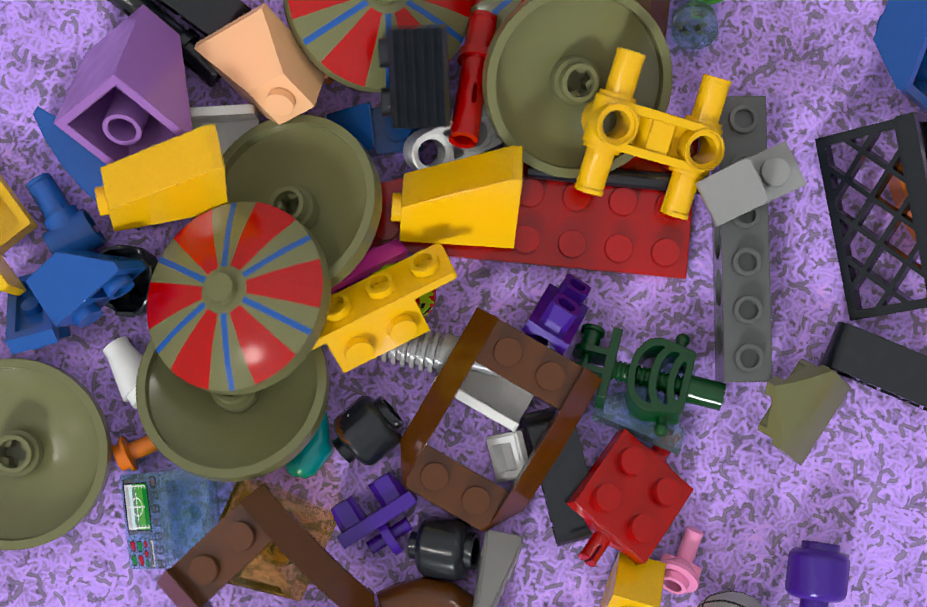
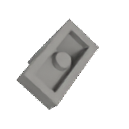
[695,141,806,227]

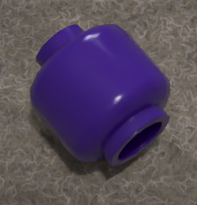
[785,540,850,607]

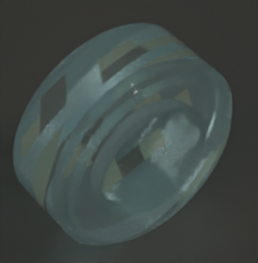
[671,1,718,50]

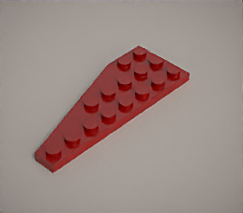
[369,140,698,279]

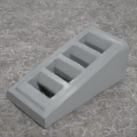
[473,530,523,607]

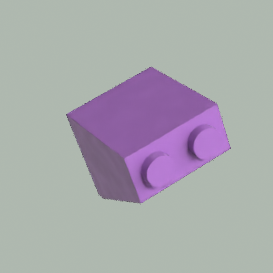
[54,4,193,165]

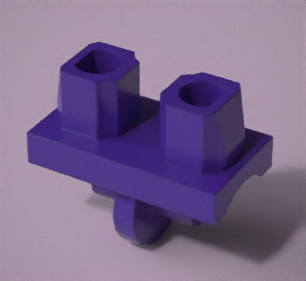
[522,274,591,356]
[331,471,418,556]

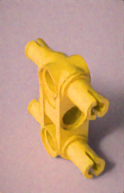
[574,47,732,220]

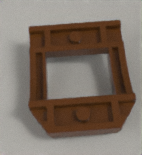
[400,307,603,532]
[156,483,376,607]

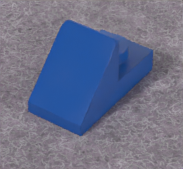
[326,102,423,157]
[5,273,71,355]

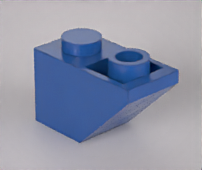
[25,251,147,328]

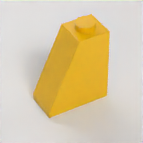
[94,124,228,232]
[391,145,523,249]

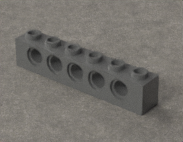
[711,96,772,383]

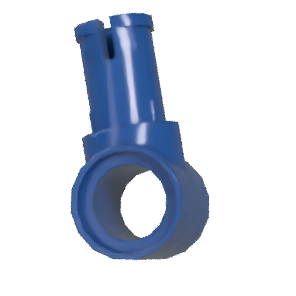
[25,173,106,255]

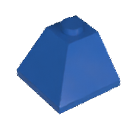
[873,0,927,112]

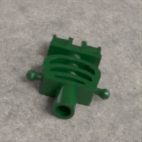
[573,323,726,437]

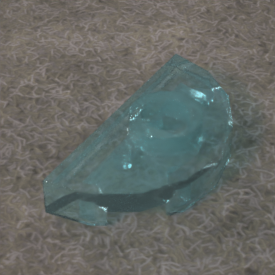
[592,387,684,455]

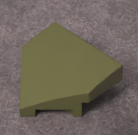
[758,359,851,465]

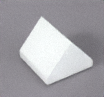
[486,427,532,482]

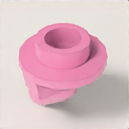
[659,526,704,595]

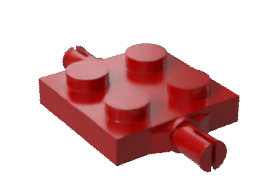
[567,429,694,567]

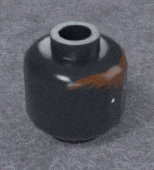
[332,396,404,465]

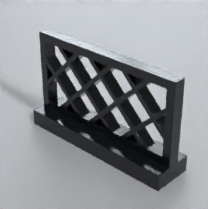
[815,112,927,321]

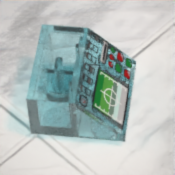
[120,468,221,569]

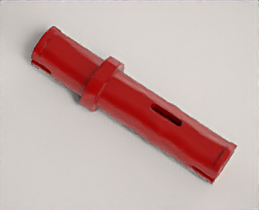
[449,10,497,148]

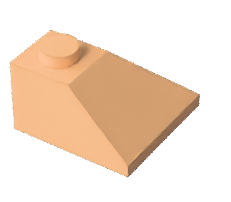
[194,3,326,125]

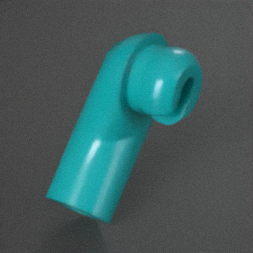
[285,411,332,479]

